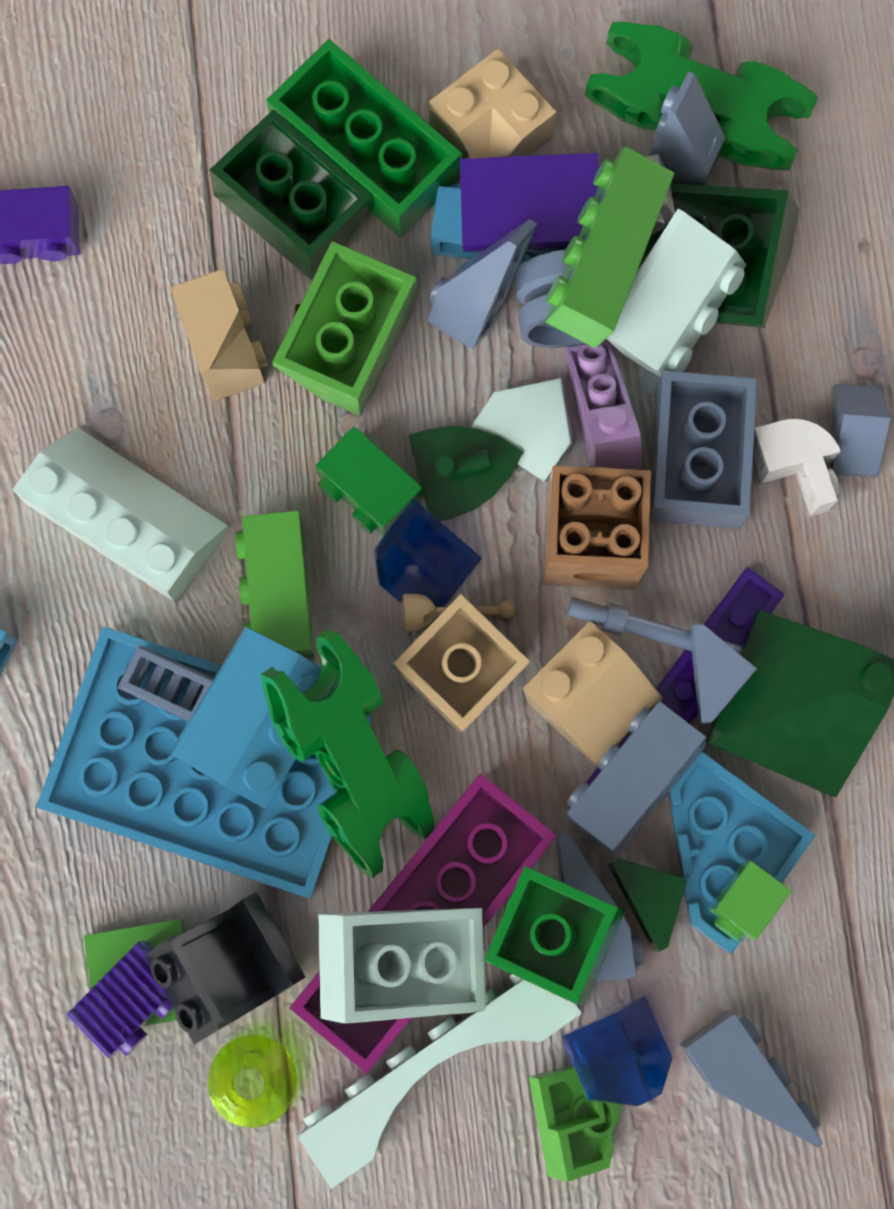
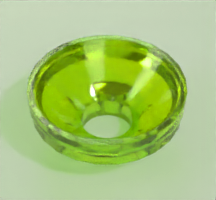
[208,1035,298,1128]

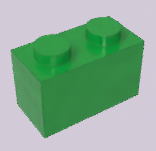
[315,426,423,538]

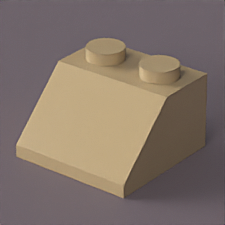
[523,621,663,767]

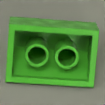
[272,241,417,416]

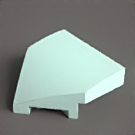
[471,378,574,482]

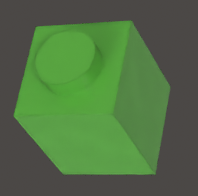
[708,860,791,942]

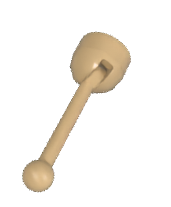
[402,594,515,632]

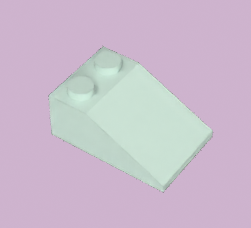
[318,908,486,1024]

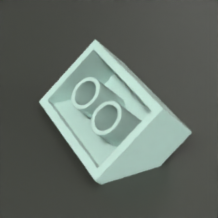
[606,209,746,377]

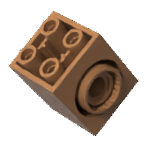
[542,466,651,590]

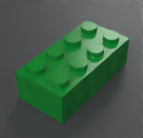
[266,39,462,238]

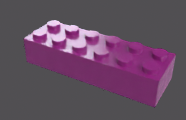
[289,773,557,1074]

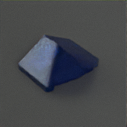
[374,499,482,607]
[561,996,673,1106]

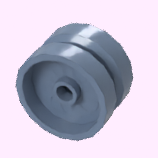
[514,250,586,348]

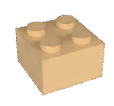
[391,594,530,732]

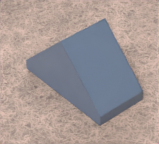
[830,384,891,478]
[689,624,757,723]

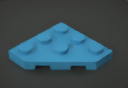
[668,752,816,954]

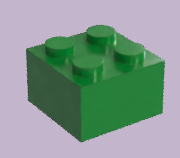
[483,866,625,1005]

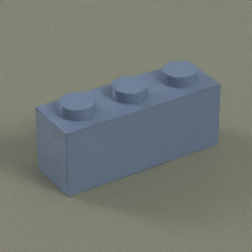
[567,701,706,858]

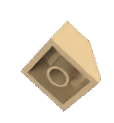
[429,48,557,159]
[169,269,268,402]

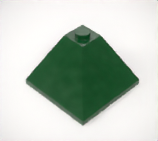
[639,183,799,328]
[706,610,894,797]

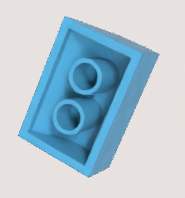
[169,627,321,809]

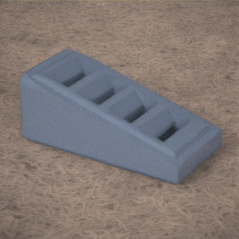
[117,645,214,721]

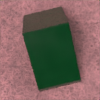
[608,858,687,952]

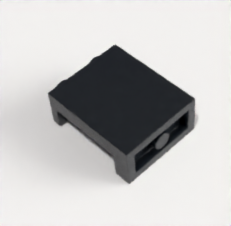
[145,892,306,1045]

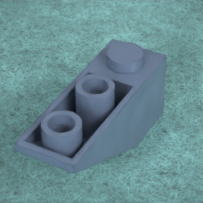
[650,71,725,185]
[679,1011,823,1148]

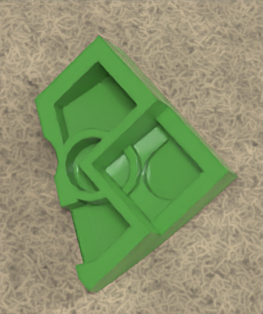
[529,1055,630,1182]

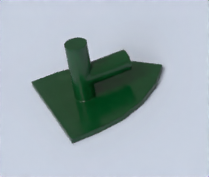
[409,426,523,524]

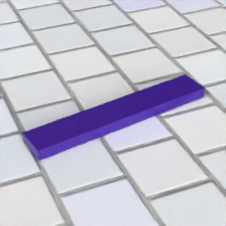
[586,567,785,785]

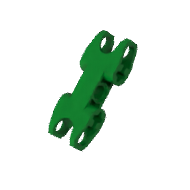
[585,21,818,171]
[260,630,435,878]

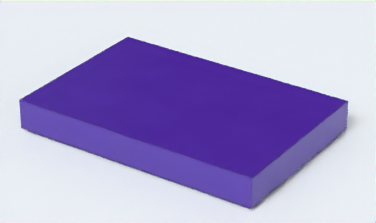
[460,153,599,252]

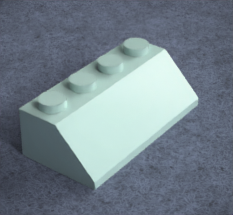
[12,427,229,603]

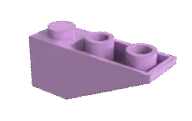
[565,340,641,470]

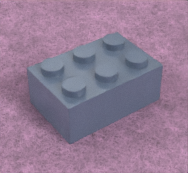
[649,371,757,529]

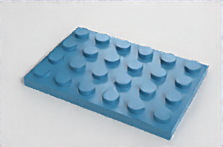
[36,627,373,899]

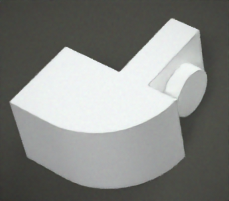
[753,419,841,517]

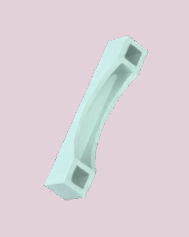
[298,974,582,1189]

